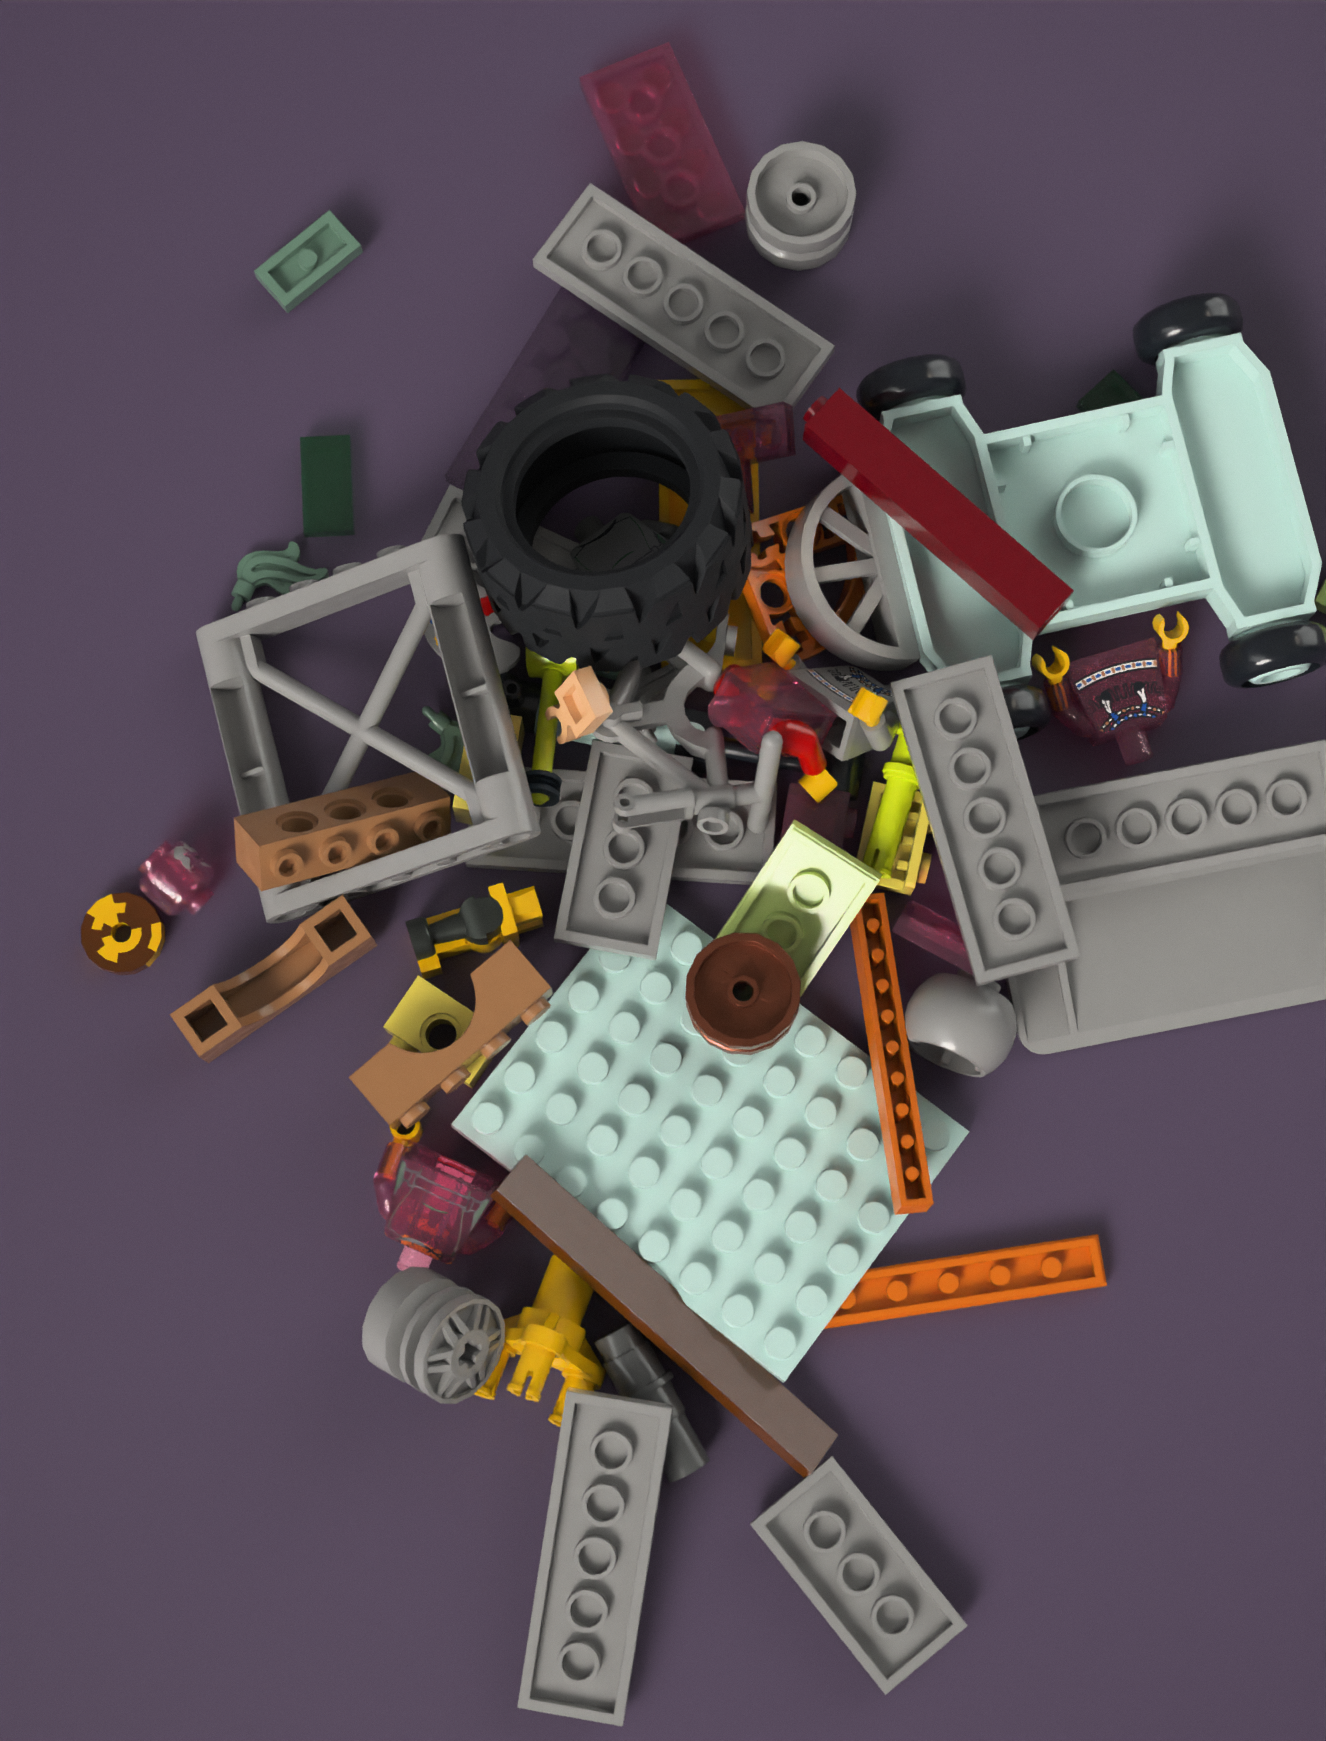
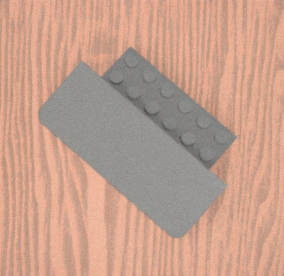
[1005,739,1326,1055]

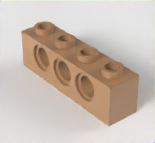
[234,772,451,891]

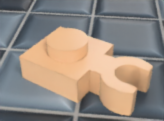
[545,666,613,744]

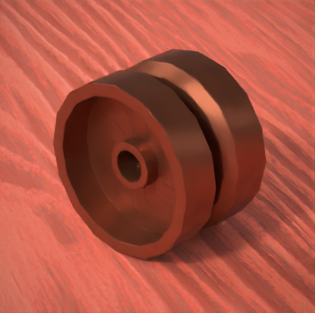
[685,932,801,1055]

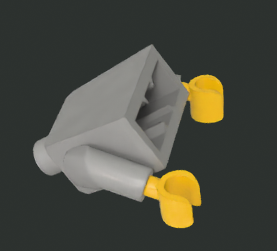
[762,628,899,761]

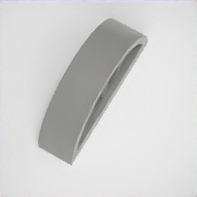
[784,475,921,671]

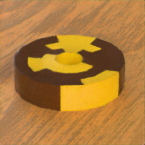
[81,892,165,975]

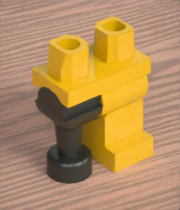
[405,882,543,979]

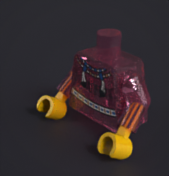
[1031,611,1189,766]

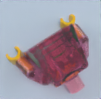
[373,1120,514,1271]

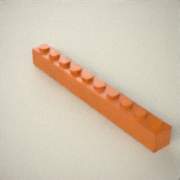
[850,893,934,1215]

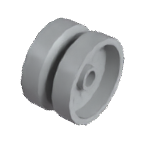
[745,141,857,271]

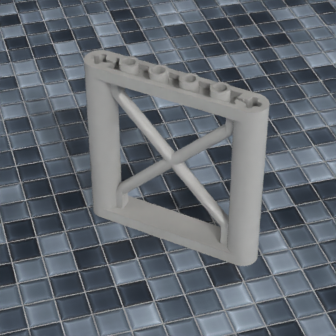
[196,533,541,924]

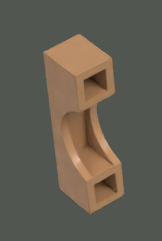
[170,895,378,1063]
[349,940,553,1130]

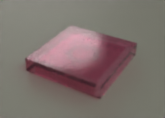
[892,900,973,975]

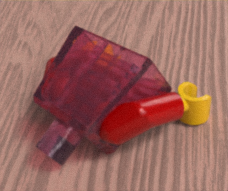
[708,662,838,803]

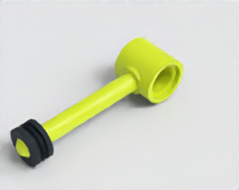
[526,647,579,807]

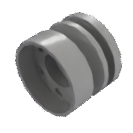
[362,1266,505,1404]

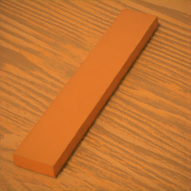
[824,1234,1107,1329]

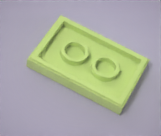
[715,819,882,997]

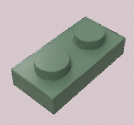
[254,210,363,313]

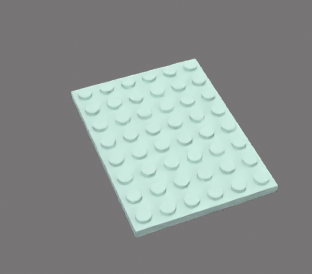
[451,904,970,1382]

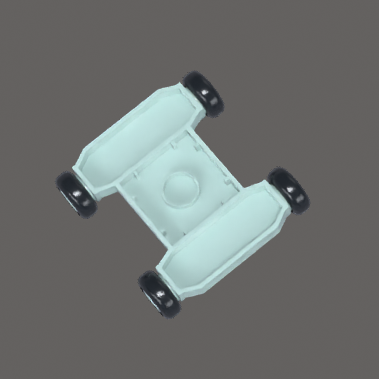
[856,293,1326,741]

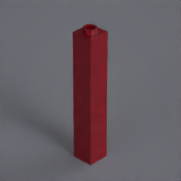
[802,388,1074,640]

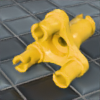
[474,1255,607,1427]

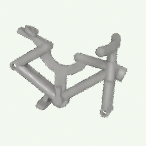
[592,614,783,835]

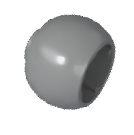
[904,969,1017,1077]

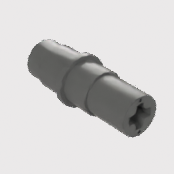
[594,1321,710,1483]

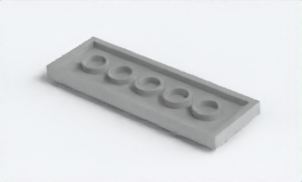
[533,183,835,430]
[890,655,1081,986]
[466,767,777,885]
[517,1387,674,1727]

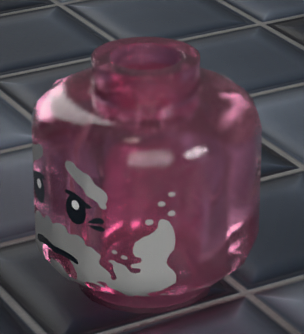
[137,840,215,916]

